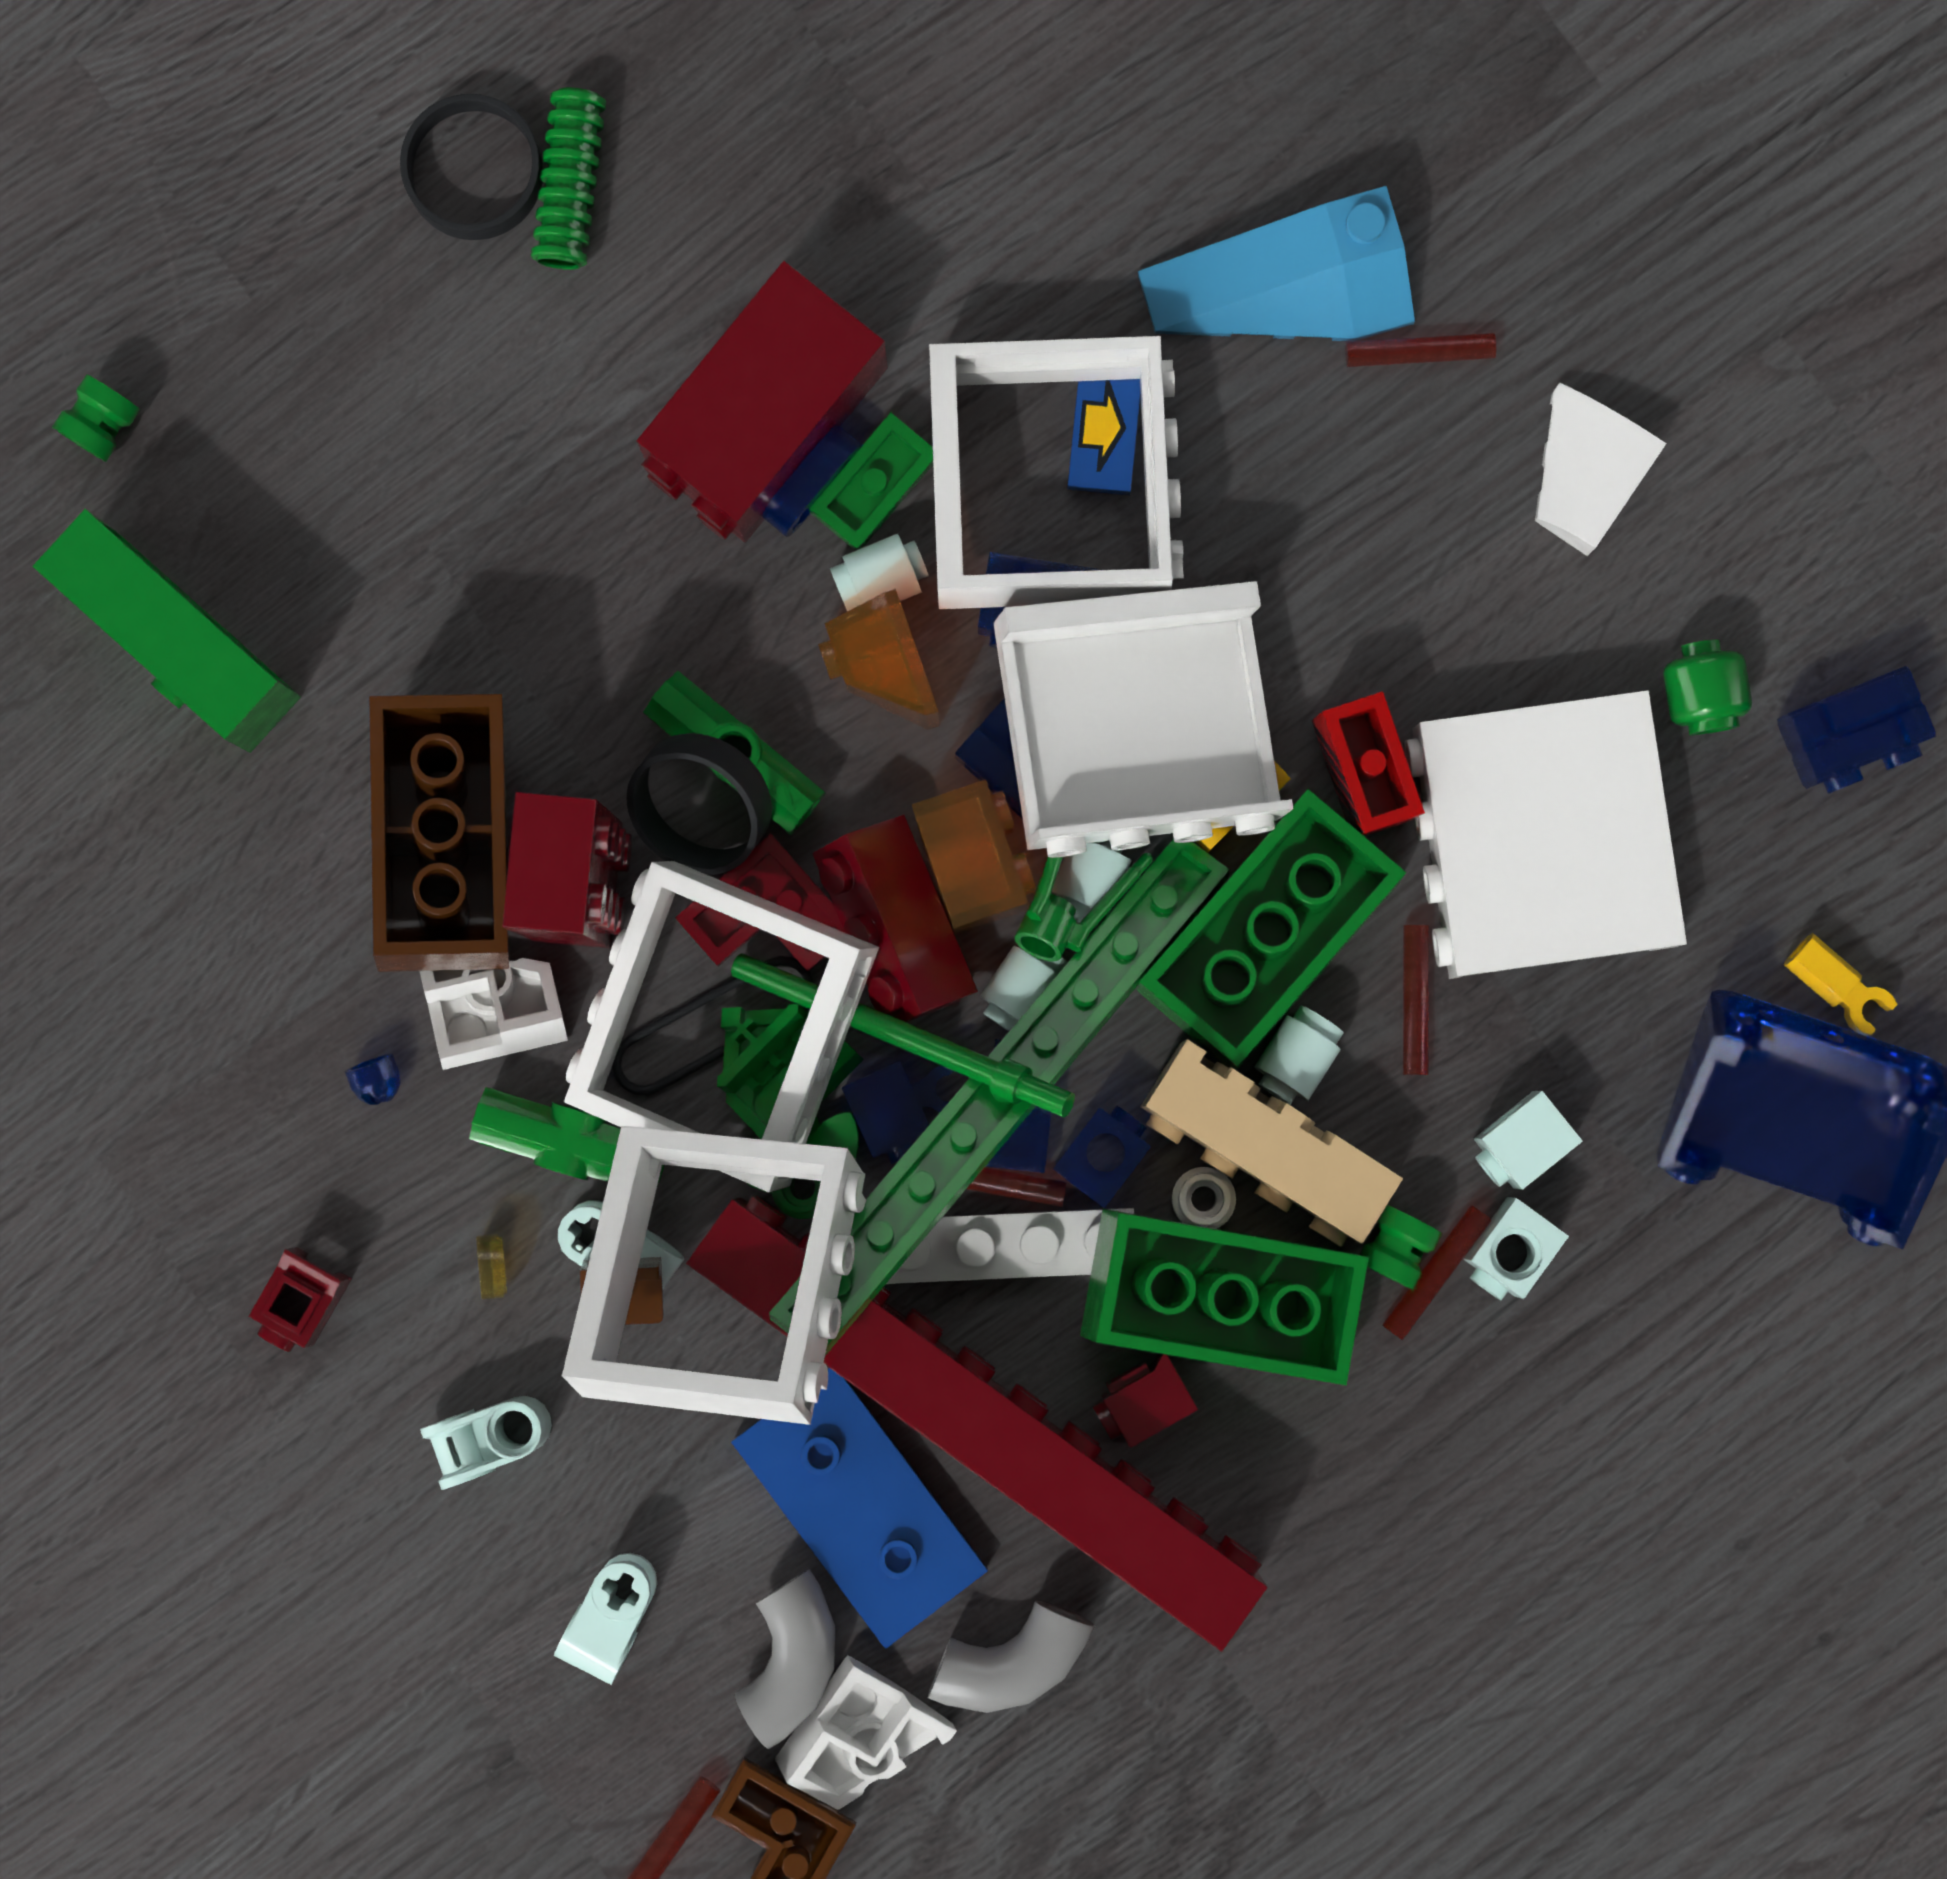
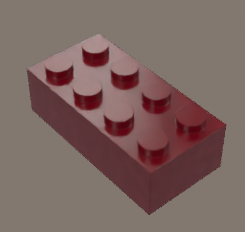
[502,792,632,948]

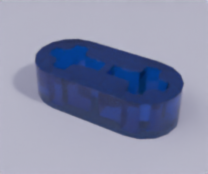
[762,425,862,537]

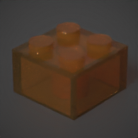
[912,779,1036,935]

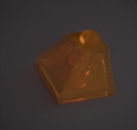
[818,589,940,730]

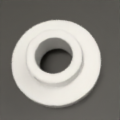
[1172,1167,1236,1229]

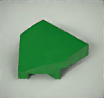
[717,1004,864,1140]

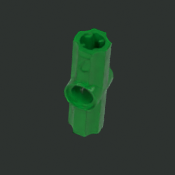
[643,670,826,835]
[469,1087,665,1187]

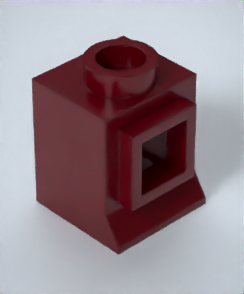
[248,1247,352,1352]
[1093,1353,1198,1448]

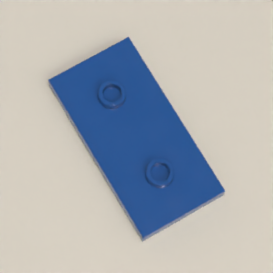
[731,1368,988,1649]

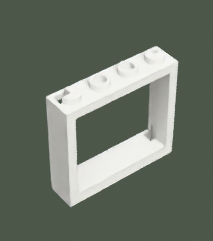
[929,336,1184,609]
[564,861,879,1192]
[562,1126,866,1425]

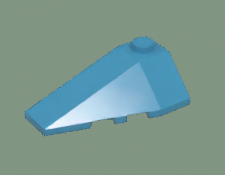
[1138,186,1415,341]

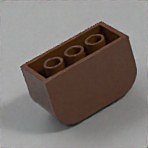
[369,694,509,972]

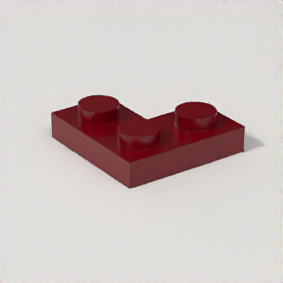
[675,834,844,972]

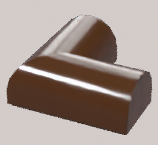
[711,1757,857,1879]

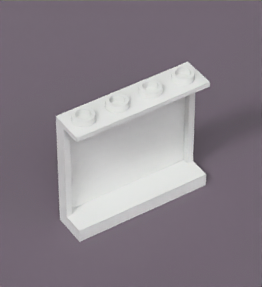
[993,581,1293,858]
[1405,690,1687,979]

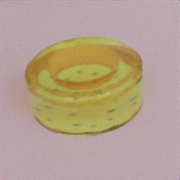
[476,1234,507,1300]

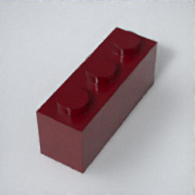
[812,815,978,1022]

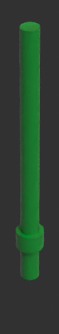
[731,953,1075,1118]

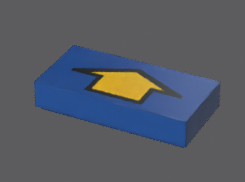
[1067,379,1141,496]

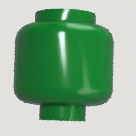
[1663,639,1752,736]

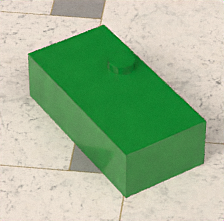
[32,509,301,753]
[1137,789,1407,1071]
[1080,1209,1369,1386]

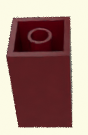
[636,261,888,543]

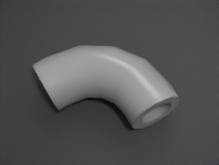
[735,1569,835,1749]
[927,1601,1095,1713]

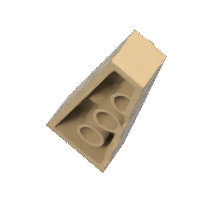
[1140,1039,1403,1247]

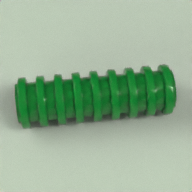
[531,87,607,270]

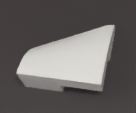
[1535,383,1667,556]
[420,958,568,1070]
[775,1655,957,1810]

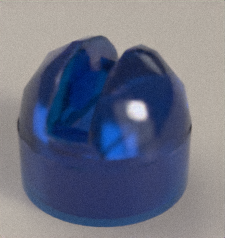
[345,1053,401,1105]

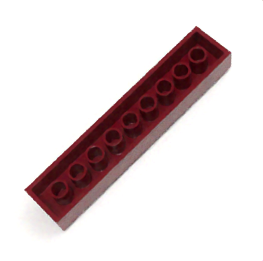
[686,1195,1268,1652]

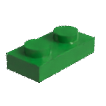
[809,412,933,551]

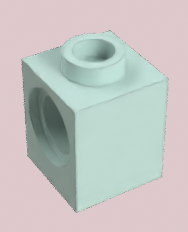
[1474,1091,1583,1190]
[1463,1197,1569,1300]

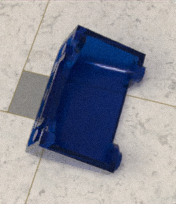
[1657,990,1947,1249]

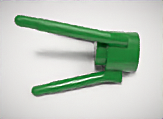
[1014,853,1153,962]

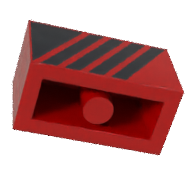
[1311,691,1425,836]

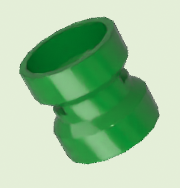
[52,374,141,462]
[1359,1205,1443,1291]

